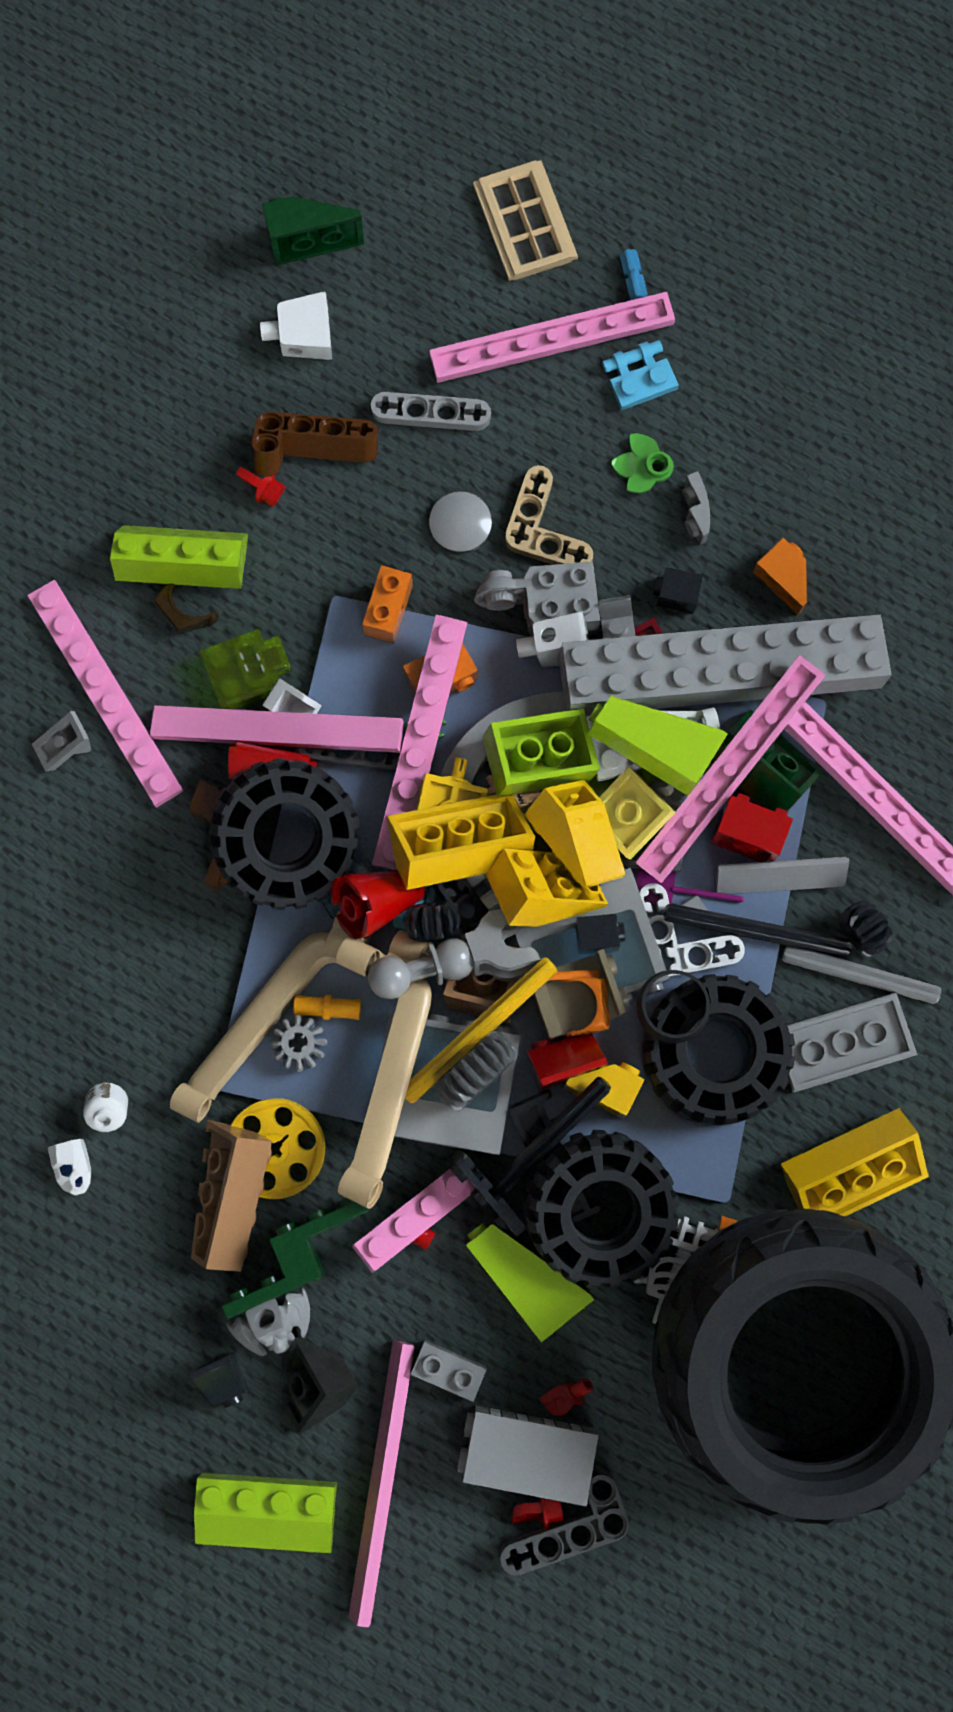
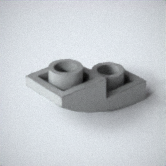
[682,471,710,545]

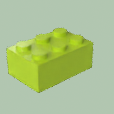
[482,708,600,797]

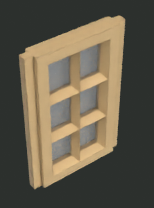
[473,160,578,281]

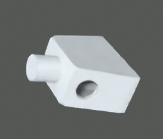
[260,292,332,360]
[516,612,589,667]

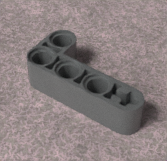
[500,1471,629,1576]

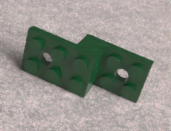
[222,1198,372,1319]

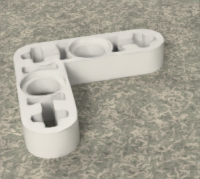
[639,883,745,977]

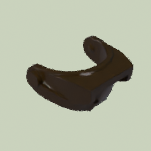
[154,583,219,633]

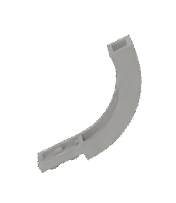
[440,692,591,785]

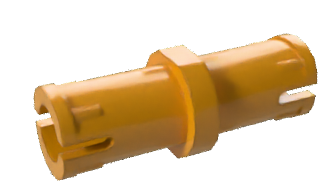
[294,994,361,1021]

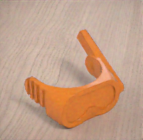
[548,969,610,1037]

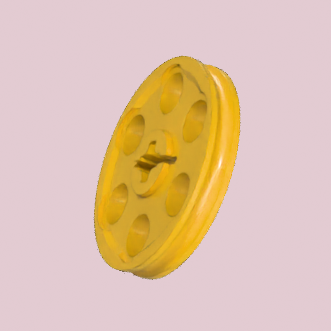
[231,1098,325,1199]

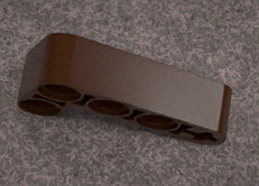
[252,412,378,476]

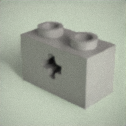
[411,1340,487,1402]

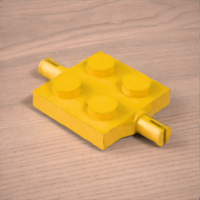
[415,757,488,810]

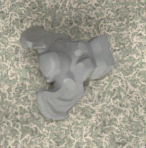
[226,1287,310,1356]

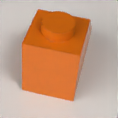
[753,538,807,615]

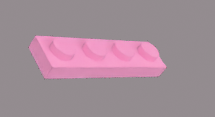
[352,1169,475,1273]

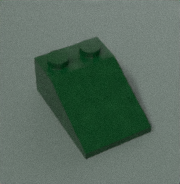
[262,197,364,266]

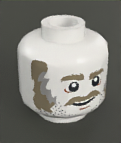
[83,1083,128,1132]

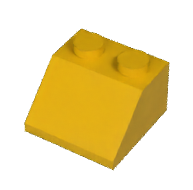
[563,1062,645,1119]

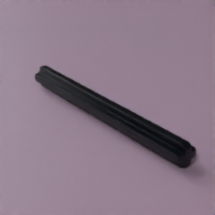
[664,903,852,957]

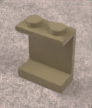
[533,949,629,1041]

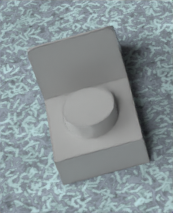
[598,595,636,639]
[32,711,91,772]

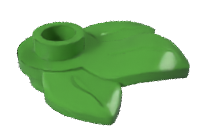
[611,433,674,493]

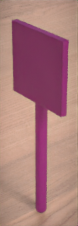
[636,869,744,906]

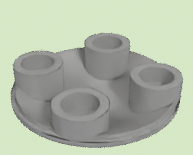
[429,492,492,552]

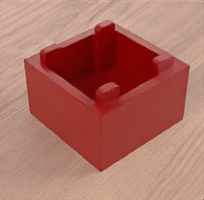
[710,794,793,862]

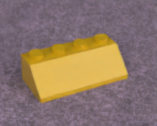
[387,794,535,890]
[781,1108,929,1216]

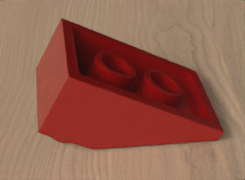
[526,1033,608,1091]

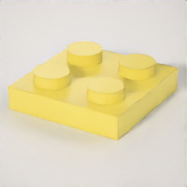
[599,767,676,860]

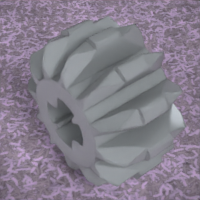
[271,1015,327,1072]

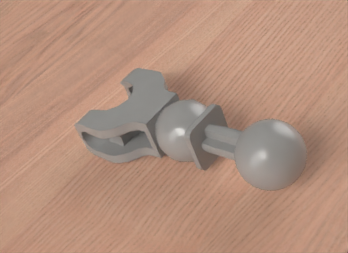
[368,908,541,999]

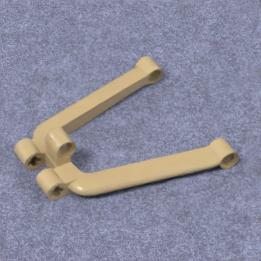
[170,910,432,1209]

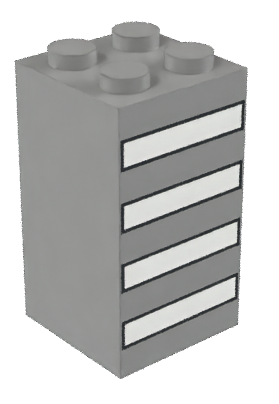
[457,1405,599,1506]

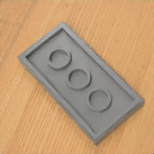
[788,993,917,1093]

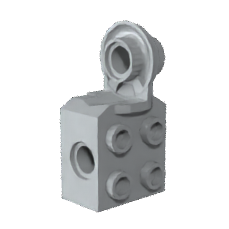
[474,561,600,636]

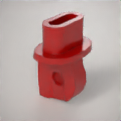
[236,466,286,507]
[540,1378,594,1416]
[511,1497,563,1529]

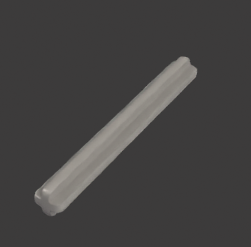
[782,946,941,1004]

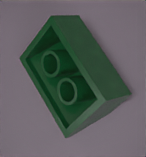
[711,710,823,812]

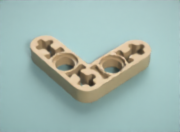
[505,465,593,565]

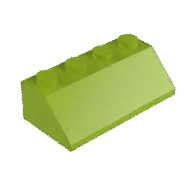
[110,525,248,589]
[194,1473,337,1553]

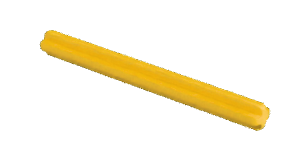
[405,957,557,1103]

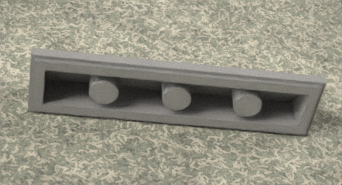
[714,857,849,894]

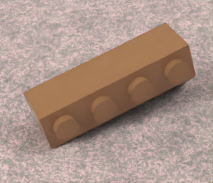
[191,1120,272,1272]

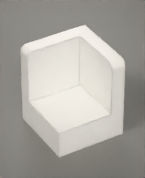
[263,679,322,714]

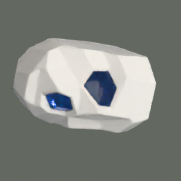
[48,1139,91,1195]

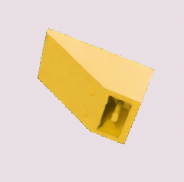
[524,780,625,888]
[486,848,608,927]

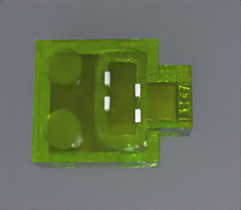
[199,629,292,710]

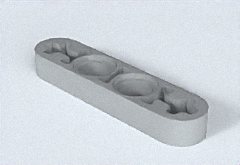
[371,392,491,431]

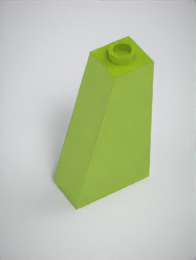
[588,696,728,796]
[466,1223,594,1343]

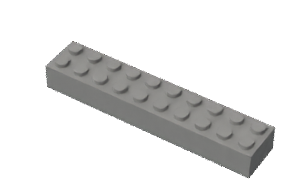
[558,615,892,715]

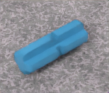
[620,249,648,300]

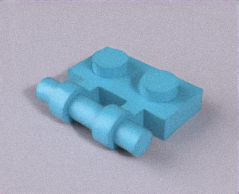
[602,340,679,411]

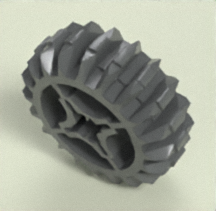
[435,1032,518,1112]

